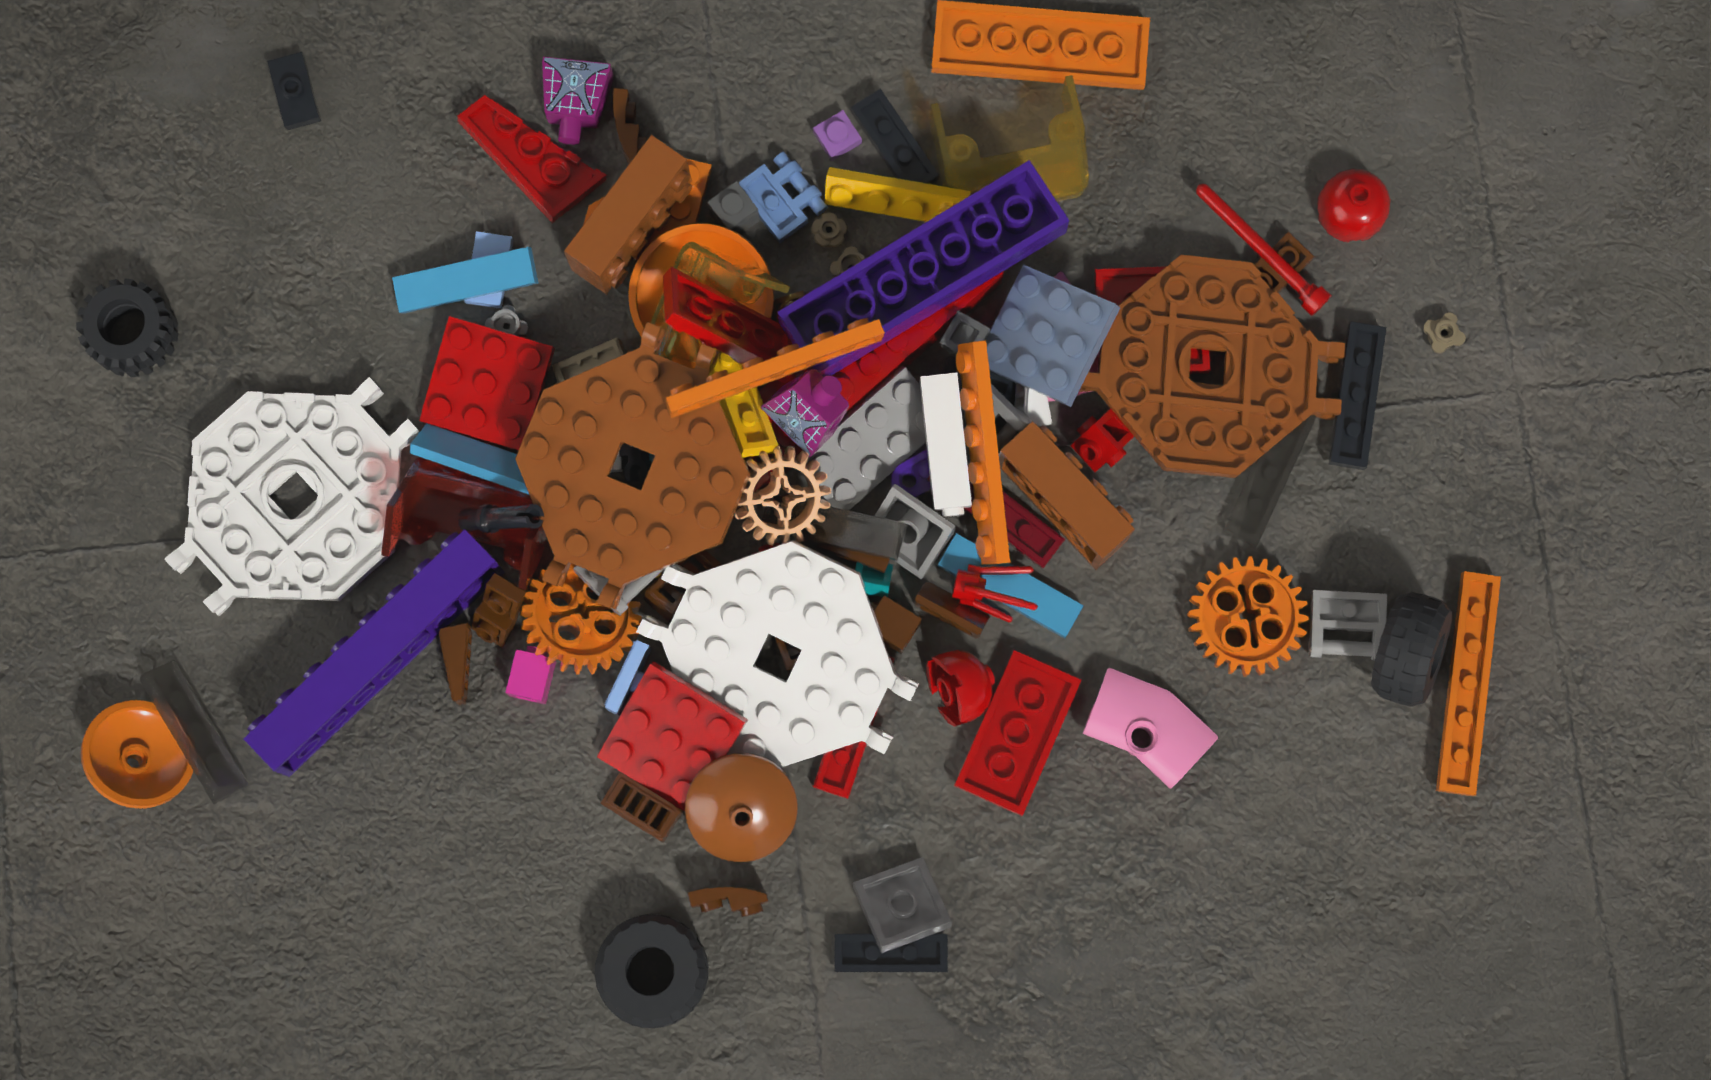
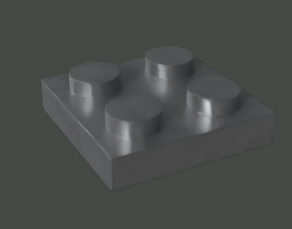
[853,857,952,953]

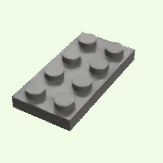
[806,365,926,516]

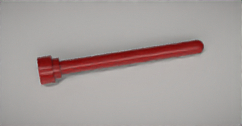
[1196,183,1332,316]

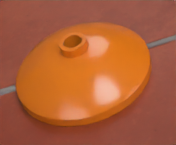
[81,700,196,809]

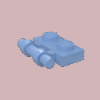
[739,152,828,244]

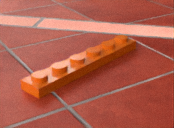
[666,318,884,419]
[956,340,1010,565]
[1436,571,1501,797]

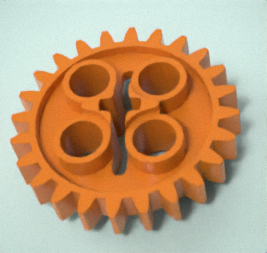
[1187,556,1309,677]
[520,563,642,675]

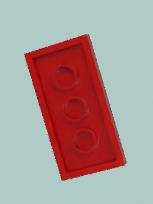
[663,266,796,384]
[954,650,1082,816]

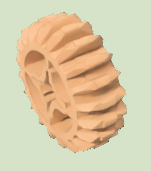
[734,446,831,545]

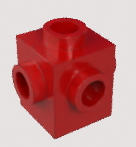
[1070,409,1134,472]

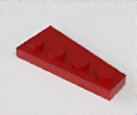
[457,95,606,223]

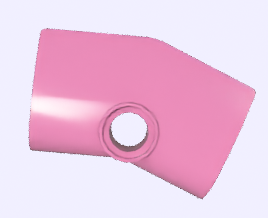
[1083,668,1218,789]

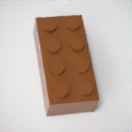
[564,135,692,295]
[999,421,1135,570]

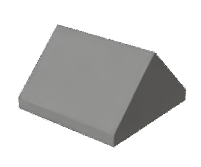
[869,484,956,579]

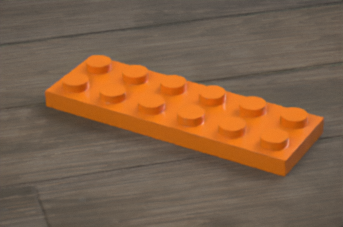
[931,0,1150,90]

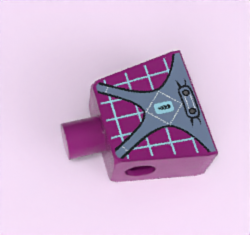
[542,57,614,145]
[760,368,849,457]

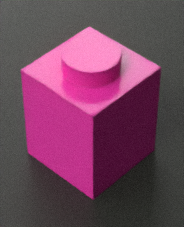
[505,646,556,705]

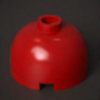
[1317,168,1391,242]
[926,650,995,727]

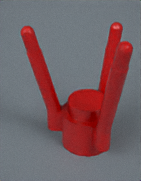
[952,564,1038,623]

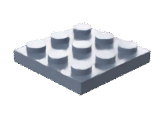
[986,265,1120,407]

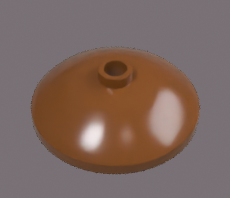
[685,753,798,862]

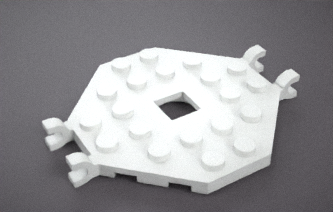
[165,377,419,616]
[637,540,919,768]

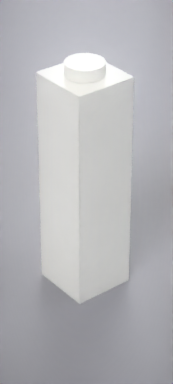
[919,373,972,517]

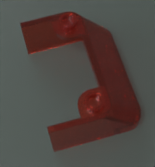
[381,457,546,590]

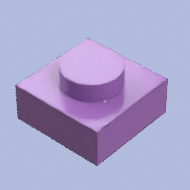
[813,110,862,161]

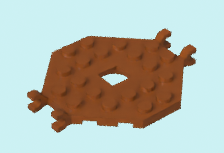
[1079,254,1345,478]
[515,322,750,609]

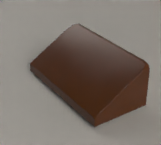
[914,582,990,639]

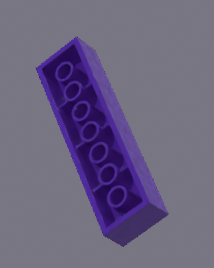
[777,160,1069,377]
[243,529,505,777]

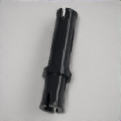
[458,504,544,533]

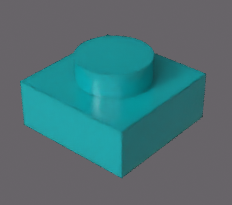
[855,562,894,597]

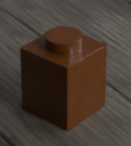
[870,595,922,654]

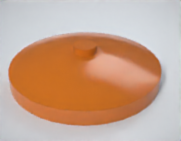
[628,223,774,369]

